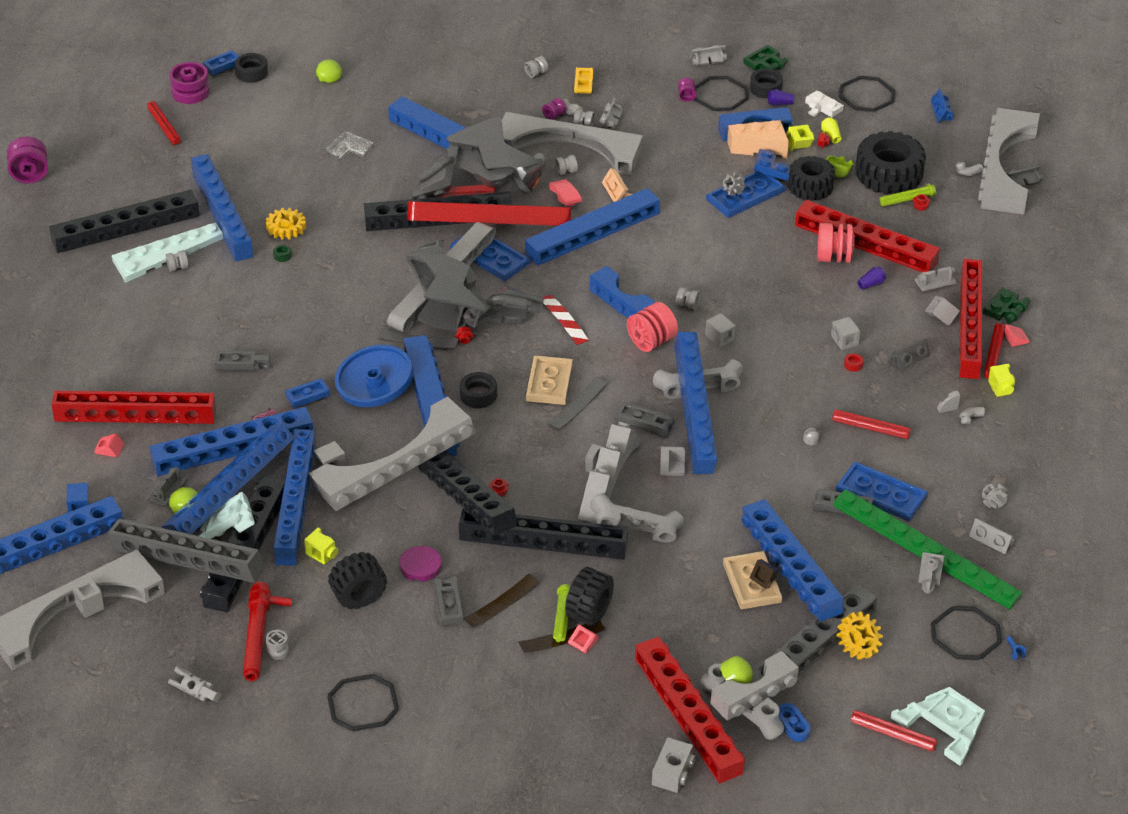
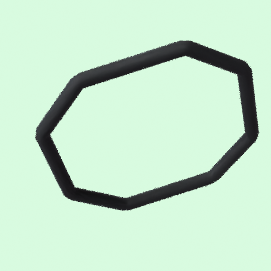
[694,76,749,111]
[839,76,895,112]
[931,606,1002,660]
[327,674,399,731]

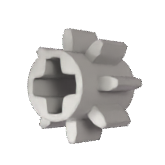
[723,173,746,196]
[982,483,1007,509]

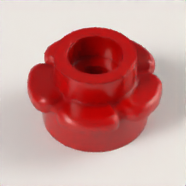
[817,132,830,149]
[912,194,931,211]
[455,327,474,344]
[489,478,509,497]

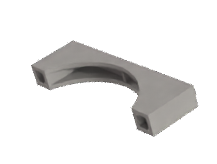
[978,108,1040,215]
[502,112,643,175]
[309,397,476,511]
[0,549,165,670]

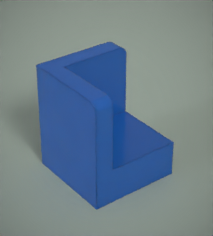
[66,483,89,512]

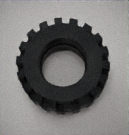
[788,156,835,201]
[328,552,387,609]
[565,567,614,626]

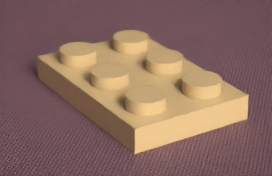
[526,356,573,405]
[723,551,782,610]

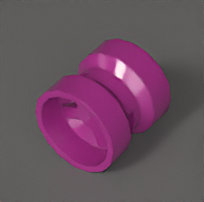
[678,78,696,102]
[542,98,567,120]

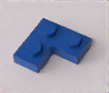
[753,149,790,181]

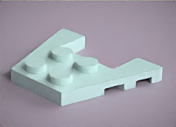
[199,492,255,539]
[891,687,985,766]

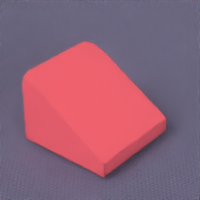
[1004,325,1030,347]
[94,434,124,457]
[567,624,600,654]

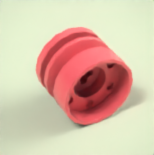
[818,223,854,263]
[627,302,678,352]

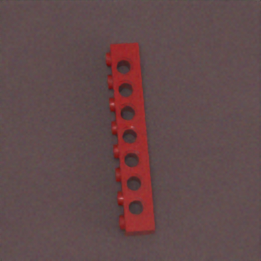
[795,200,940,272]
[959,259,982,379]
[51,390,216,424]
[635,636,745,784]

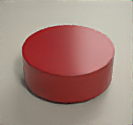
[844,353,864,372]

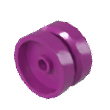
[169,62,210,104]
[7,136,48,183]

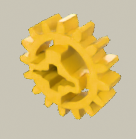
[266,208,306,240]
[836,612,883,660]

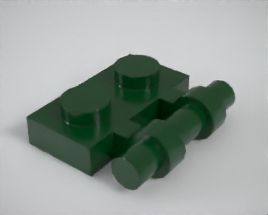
[743,45,788,71]
[983,288,1030,324]

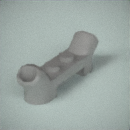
[653,359,743,399]
[590,493,684,543]
[700,664,785,740]

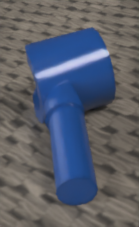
[1007,636,1026,660]

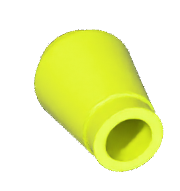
[821,118,842,144]

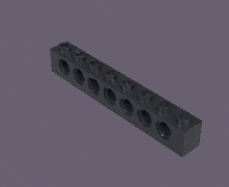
[49,189,200,253]
[364,192,512,231]
[418,450,517,535]
[200,476,285,613]
[459,508,628,560]

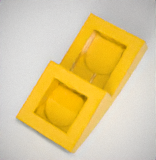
[574,68,593,94]

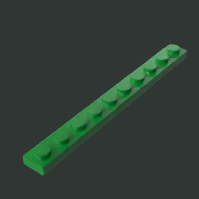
[833,489,1022,610]

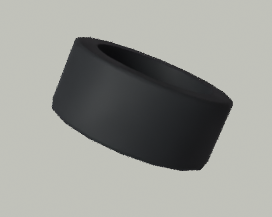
[235,53,268,83]
[750,69,783,99]
[460,372,497,408]

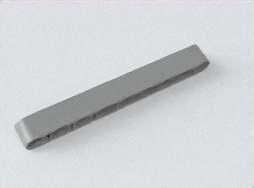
[387,222,496,333]

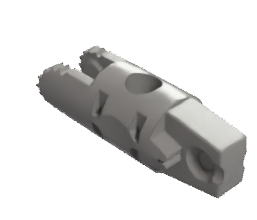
[168,666,222,702]

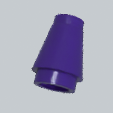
[768,89,794,106]
[857,266,886,290]

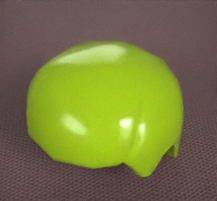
[315,59,342,83]
[825,155,854,178]
[169,487,197,513]
[720,656,753,684]

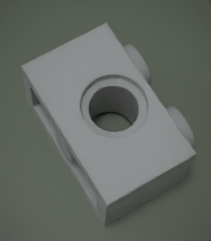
[652,737,696,793]

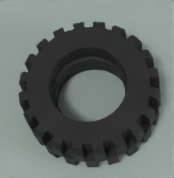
[855,131,926,195]

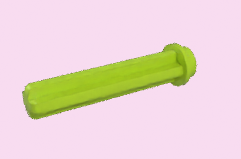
[879,184,936,207]
[553,584,570,642]

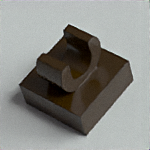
[749,559,778,589]

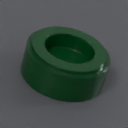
[273,245,292,262]

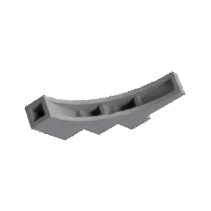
[578,422,642,524]

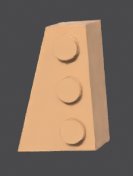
[727,120,788,159]

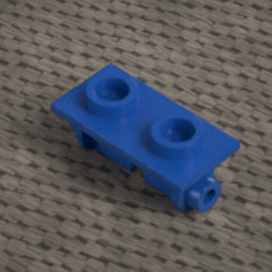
[931,88,954,123]

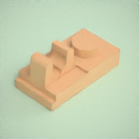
[602,168,632,202]

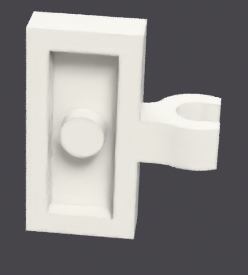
[805,91,844,118]

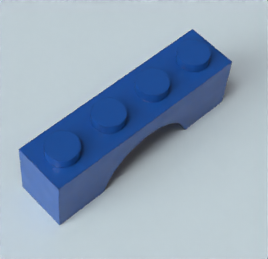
[718,107,793,142]
[589,266,655,318]

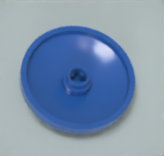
[335,345,414,407]

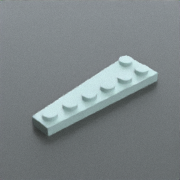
[112,223,224,282]

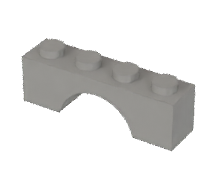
[710,651,799,720]

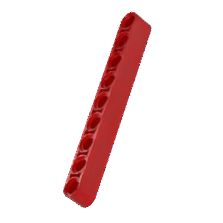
[407,201,572,226]

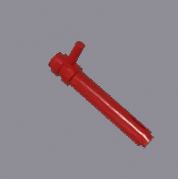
[243,582,292,681]

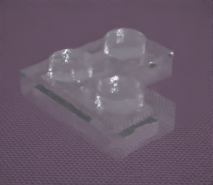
[324,131,374,161]

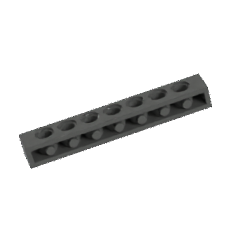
[108,519,265,583]
[752,584,877,699]

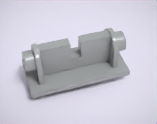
[690,45,727,66]
[599,97,623,130]
[914,266,957,292]
[969,518,1015,554]
[918,552,944,594]

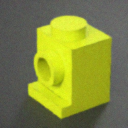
[786,125,814,152]
[988,364,1015,397]
[304,528,338,565]

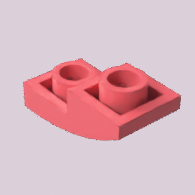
[549,179,582,206]

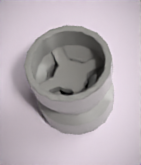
[524,56,548,78]
[573,109,595,127]
[555,155,578,176]
[165,250,189,272]
[676,287,700,310]
[266,630,289,660]

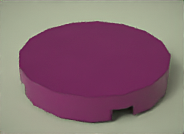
[400,546,441,581]

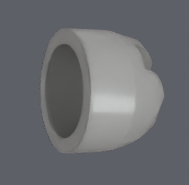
[803,427,820,445]

